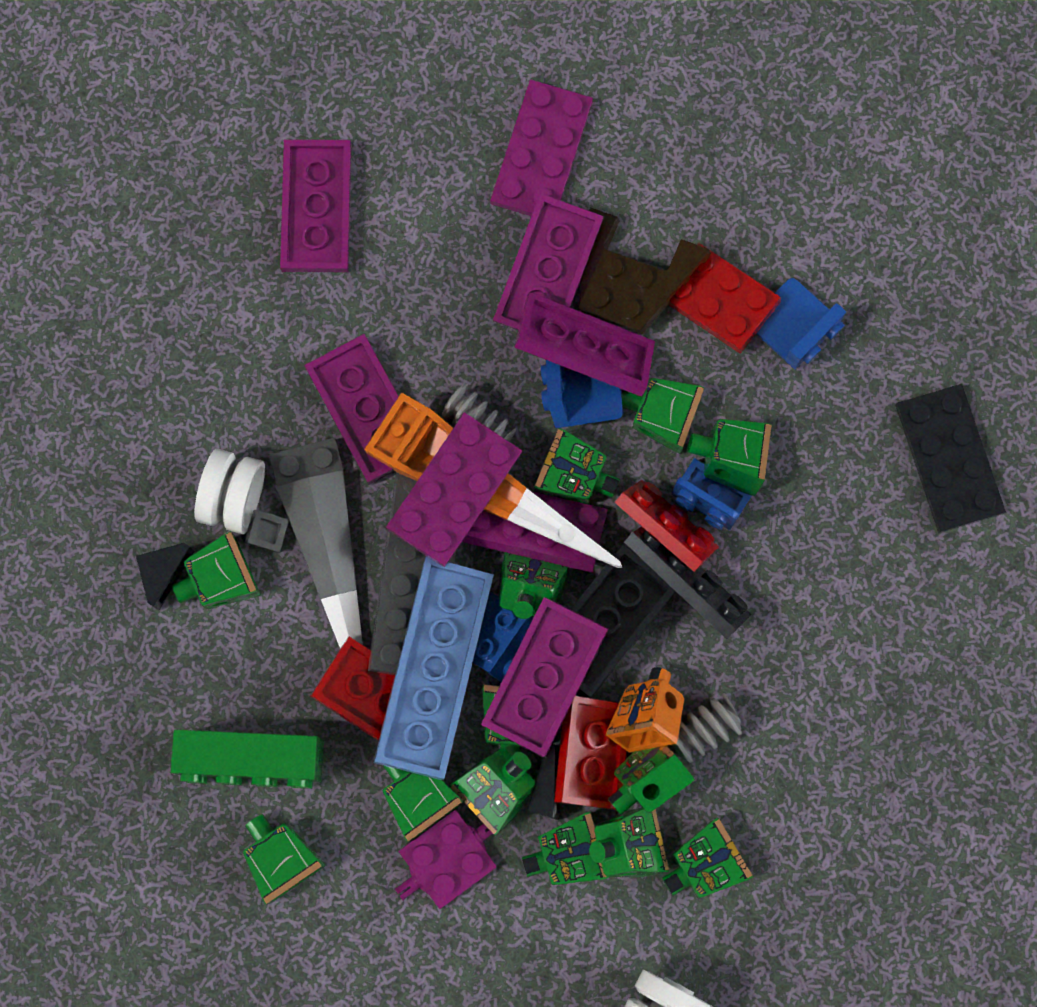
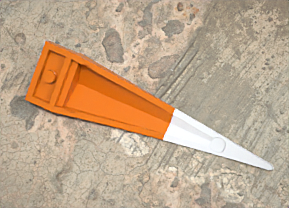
[364,393,622,568]

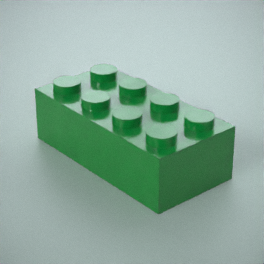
[170,730,324,789]

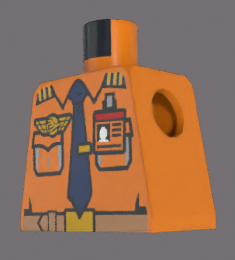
[606,667,684,753]

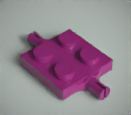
[394,809,497,909]

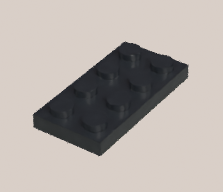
[895,384,1006,534]
[624,526,752,639]

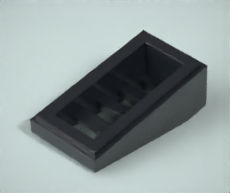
[528,743,560,821]

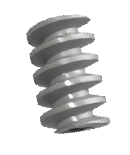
[441,383,517,441]
[672,693,742,763]

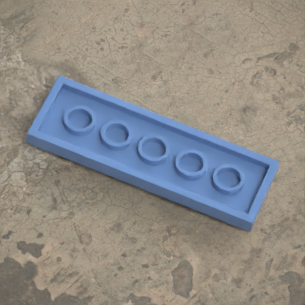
[373,556,494,780]

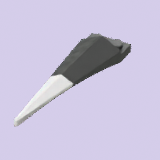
[269,438,363,648]

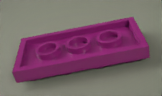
[490,79,593,216]
[280,140,352,272]
[493,193,604,330]
[514,292,655,397]
[304,334,399,485]
[386,412,522,568]
[462,491,608,573]
[481,597,609,757]

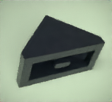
[136,543,195,610]

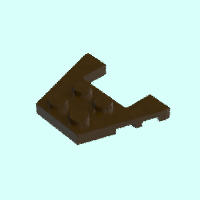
[579,207,711,334]

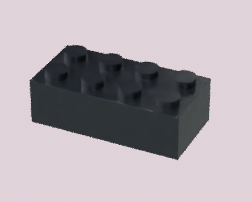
[571,544,676,698]

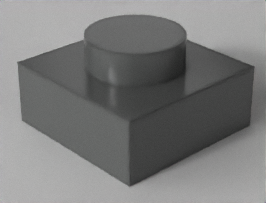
[244,510,289,553]

